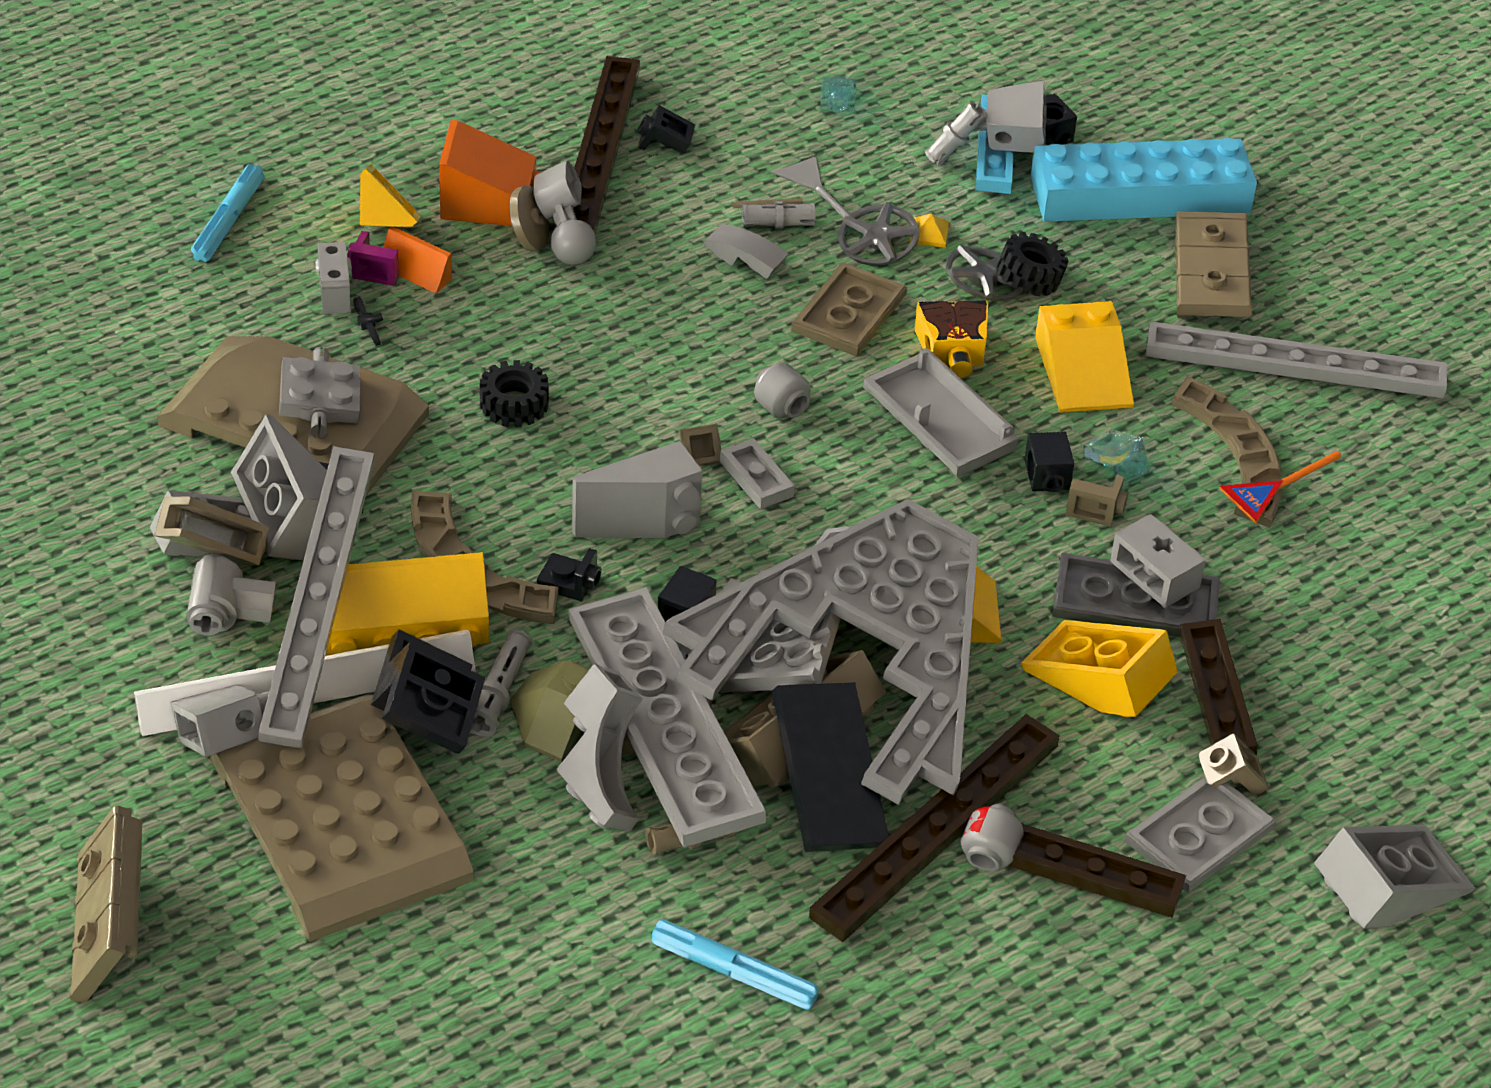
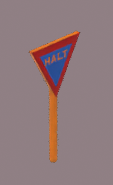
[1219,451,1341,524]

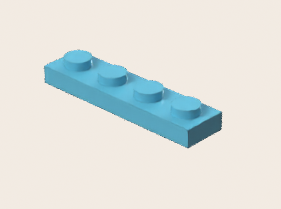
[975,94,1013,194]

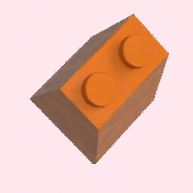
[439,120,541,226]

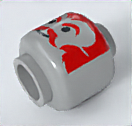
[961,804,1024,872]

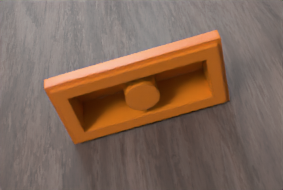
[383,226,452,293]

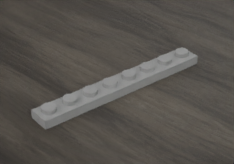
[1145,321,1447,398]
[258,446,374,749]

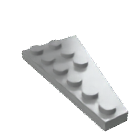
[720,526,852,693]

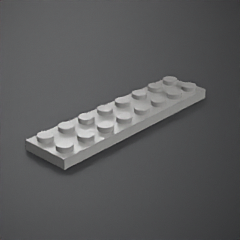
[569,587,766,848]

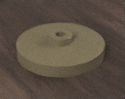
[510,185,549,252]

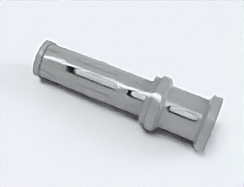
[470,630,532,737]

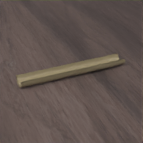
[731,198,803,209]

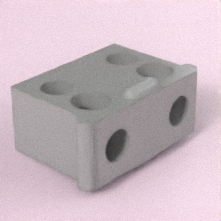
[315,242,352,314]

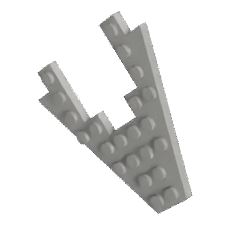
[662,499,978,805]

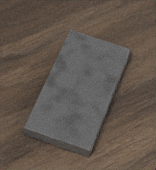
[1052,553,1220,636]

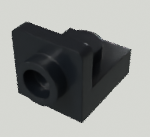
[637,105,695,155]
[537,548,602,602]

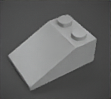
[231,415,327,561]
[572,441,703,538]
[1314,825,1475,928]

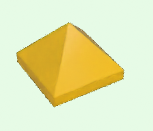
[910,214,949,248]

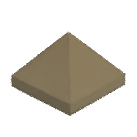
[679,423,721,466]

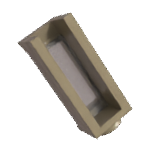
[154,497,269,565]

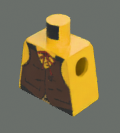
[915,300,988,378]

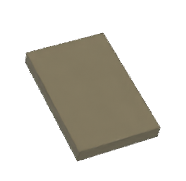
[791,262,907,357]

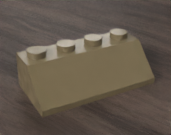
[723,650,887,788]

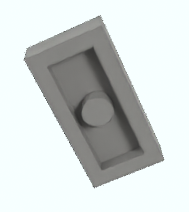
[720,438,795,510]

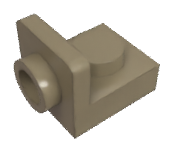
[1066,475,1128,527]
[1199,733,1269,795]

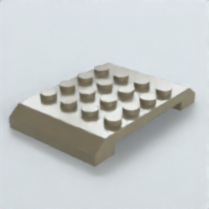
[210,694,474,942]

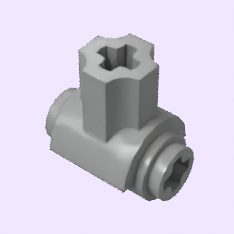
[186,554,276,636]

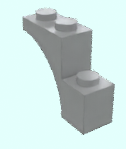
[556,664,643,831]

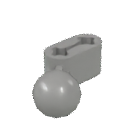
[533,160,597,265]

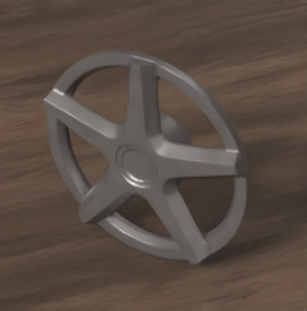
[838,202,919,266]
[946,244,1023,301]

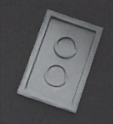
[1124,776,1276,893]

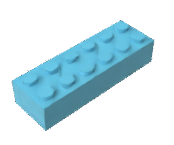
[1031,138,1257,222]

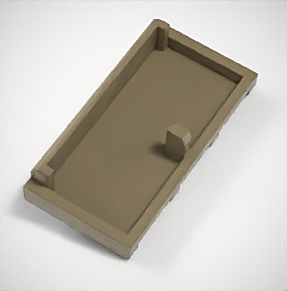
[1175,211,1252,319]
[69,805,143,1002]

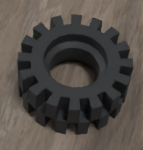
[997,232,1068,296]
[480,360,549,427]

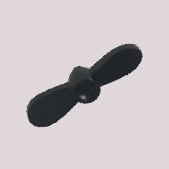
[353,296,383,346]

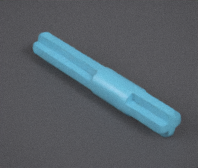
[191,164,265,262]
[652,919,818,1010]

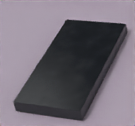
[772,682,889,852]

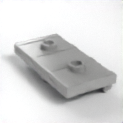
[863,348,1018,477]

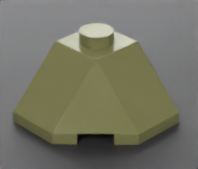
[510,660,590,762]

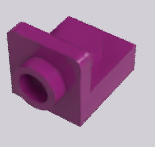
[347,231,399,286]

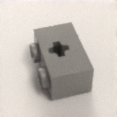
[1110,514,1206,608]

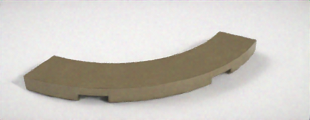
[1171,376,1282,528]
[411,491,559,624]

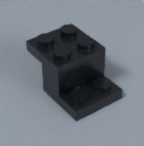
[371,629,485,754]

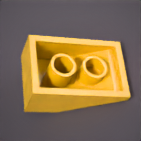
[1035,301,1134,413]
[1021,620,1178,717]

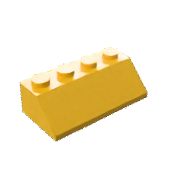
[325,552,489,656]

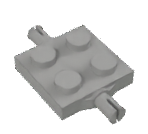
[279,347,360,438]

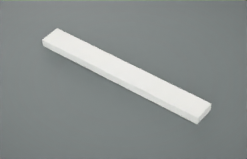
[134,630,476,736]

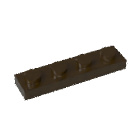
[1179,619,1258,755]
[1009,823,1187,918]

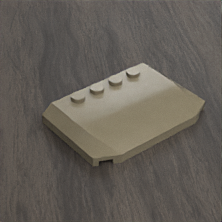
[157,336,429,496]

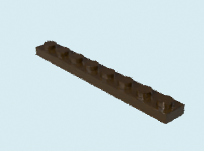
[573,56,640,234]
[809,714,1060,942]

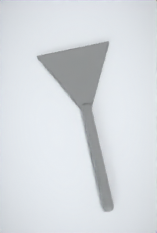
[772,156,857,231]

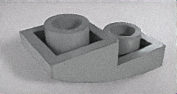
[703,224,788,279]

